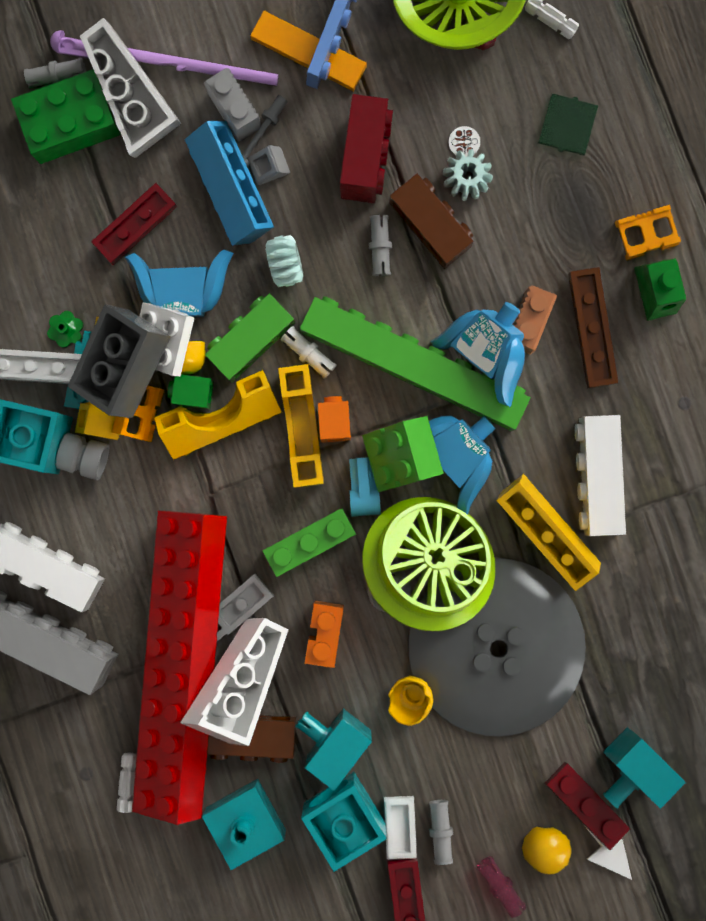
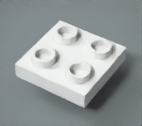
[139,302,194,377]

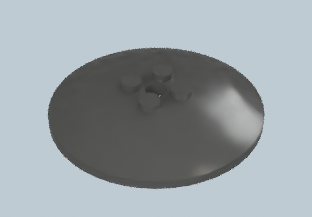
[408,558,586,736]

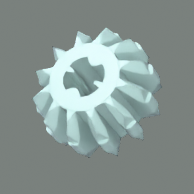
[443,149,493,201]
[265,235,303,287]

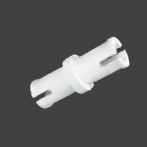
[281,326,337,379]

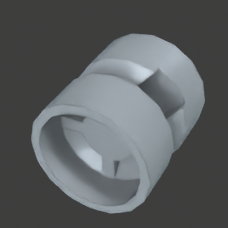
[56,432,110,480]

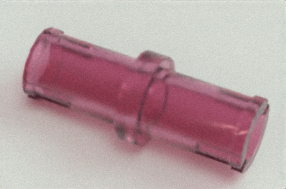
[477,856,526,918]

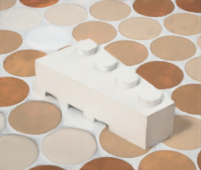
[80,18,181,158]
[0,522,105,612]
[180,618,289,746]

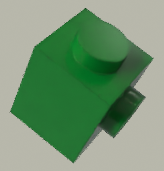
[168,375,214,410]

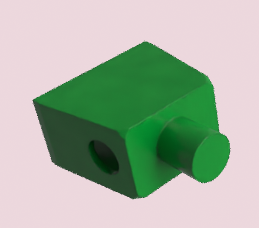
[634,258,686,321]

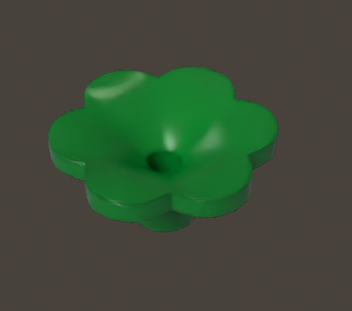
[47,311,84,348]

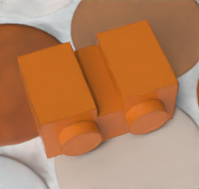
[318,396,351,443]
[305,601,344,668]

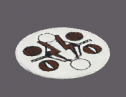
[449,126,480,157]

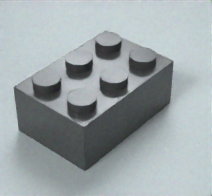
[67,304,171,418]

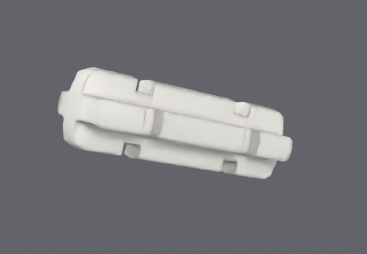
[525,0,579,39]
[117,752,137,813]

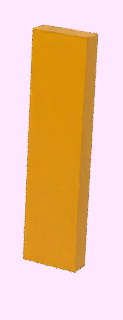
[250,11,367,92]

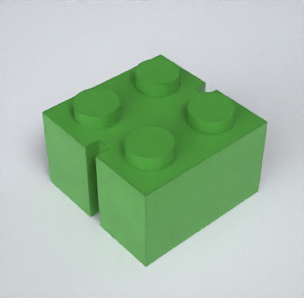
[362,416,444,492]

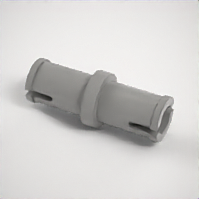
[24,58,87,88]
[369,215,392,276]
[429,800,453,865]

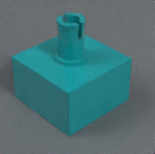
[295,708,372,791]
[603,727,686,809]
[202,779,286,870]

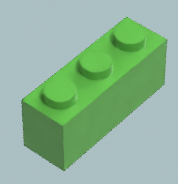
[205,293,296,383]
[262,508,356,577]

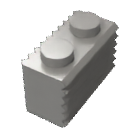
[204,68,261,142]

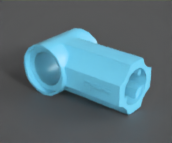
[349,457,381,517]

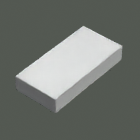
[384,796,417,860]

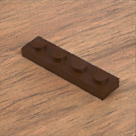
[568,267,618,389]

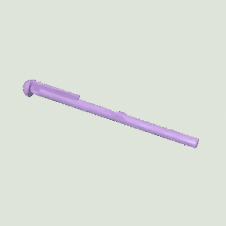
[50,30,278,86]

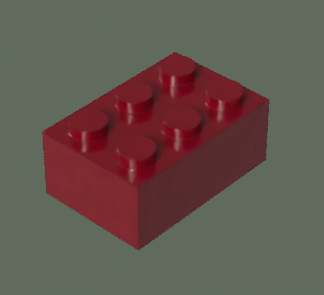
[340,94,393,203]

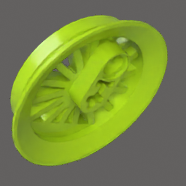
[393,0,526,50]
[362,497,495,631]

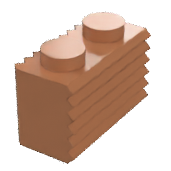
[513,285,557,355]

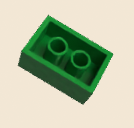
[11,69,121,164]

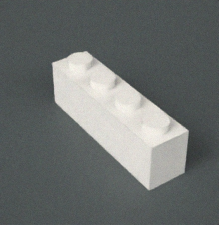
[575,415,626,536]

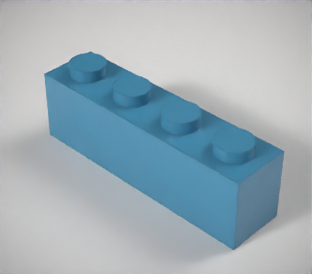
[184,121,274,246]

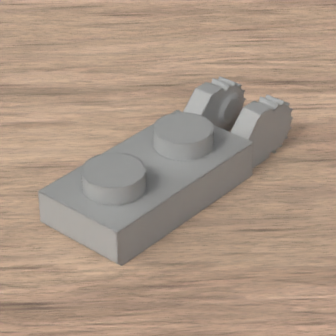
[217,573,274,641]

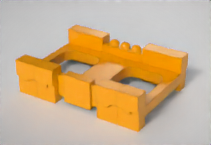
[615,205,681,261]
[112,385,164,442]

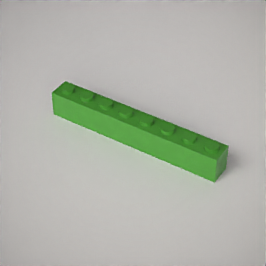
[300,296,531,431]

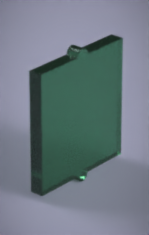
[538,93,598,156]

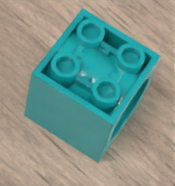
[0,399,73,474]
[301,772,387,872]

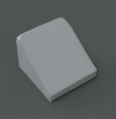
[247,145,290,185]

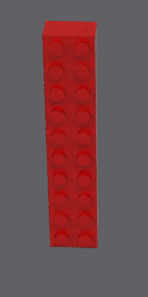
[132,510,227,825]

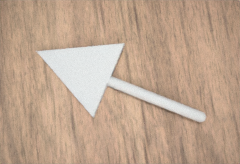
[582,823,632,880]

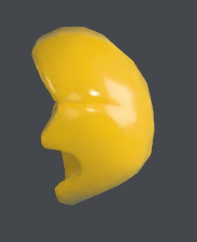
[181,341,206,375]
[388,676,433,726]
[522,827,572,874]

